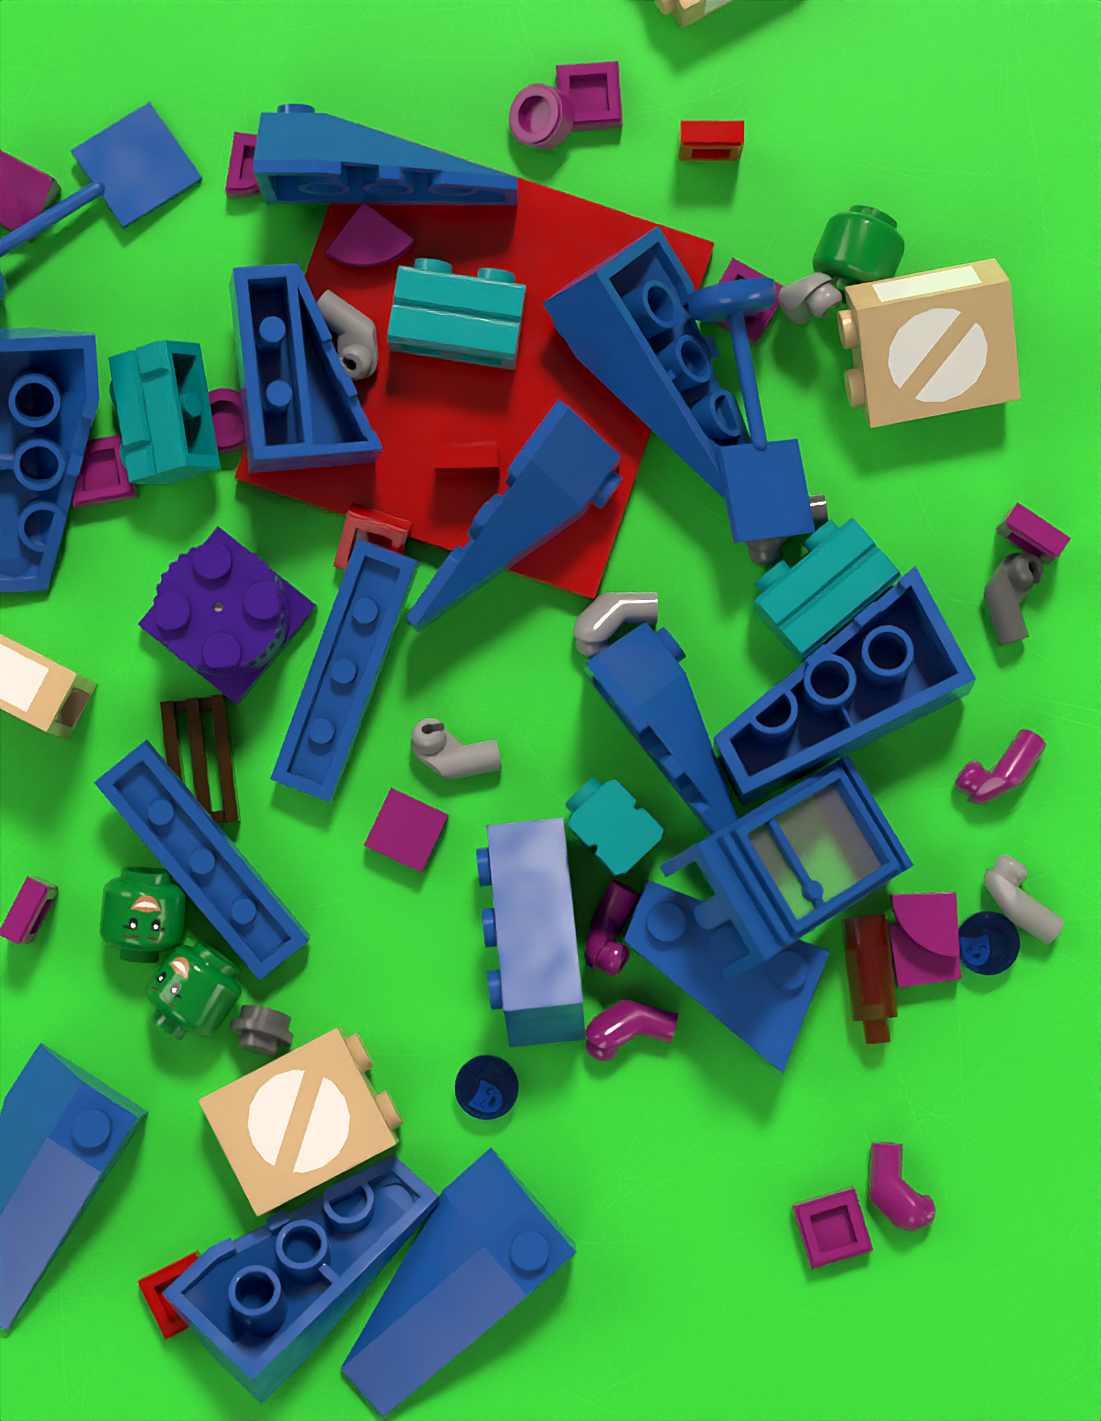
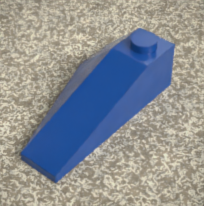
[253,104,518,205]
[542,226,751,498]
[0,327,99,593]
[405,399,623,632]
[584,622,738,835]
[0,1043,148,1331]
[341,1147,576,1417]
[162,1155,440,1404]

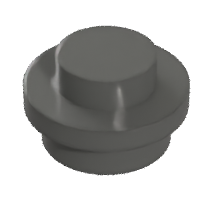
[229,1005,294,1056]

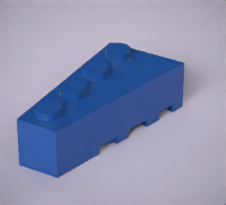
[714,566,976,807]

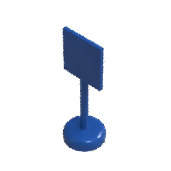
[0,102,202,301]
[687,278,815,543]

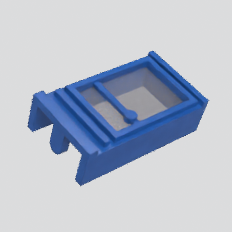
[660,755,914,981]

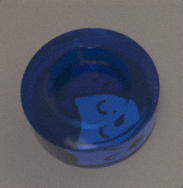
[958,911,1020,975]
[455,1054,519,1120]

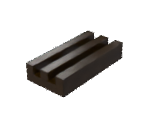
[160,694,241,824]

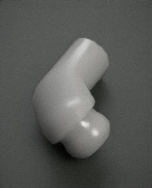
[778,272,842,325]
[317,289,379,381]
[572,592,658,657]
[410,718,502,780]
[984,854,1064,944]

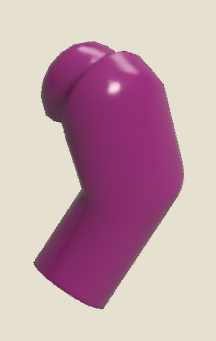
[954,729,1046,805]
[584,879,640,976]
[585,1000,679,1061]
[869,1142,936,1232]

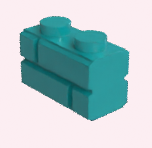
[387,258,527,370]
[108,340,221,485]
[751,518,902,662]
[565,777,664,877]

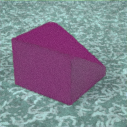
[0,150,62,243]

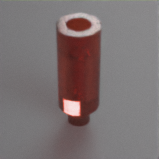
[841,914,898,1044]

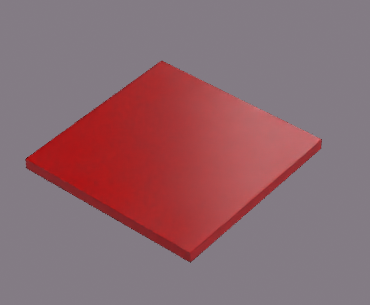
[234,124,715,601]

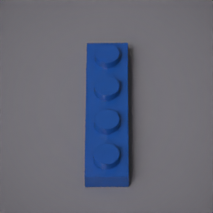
[270,539,421,802]
[94,739,310,980]

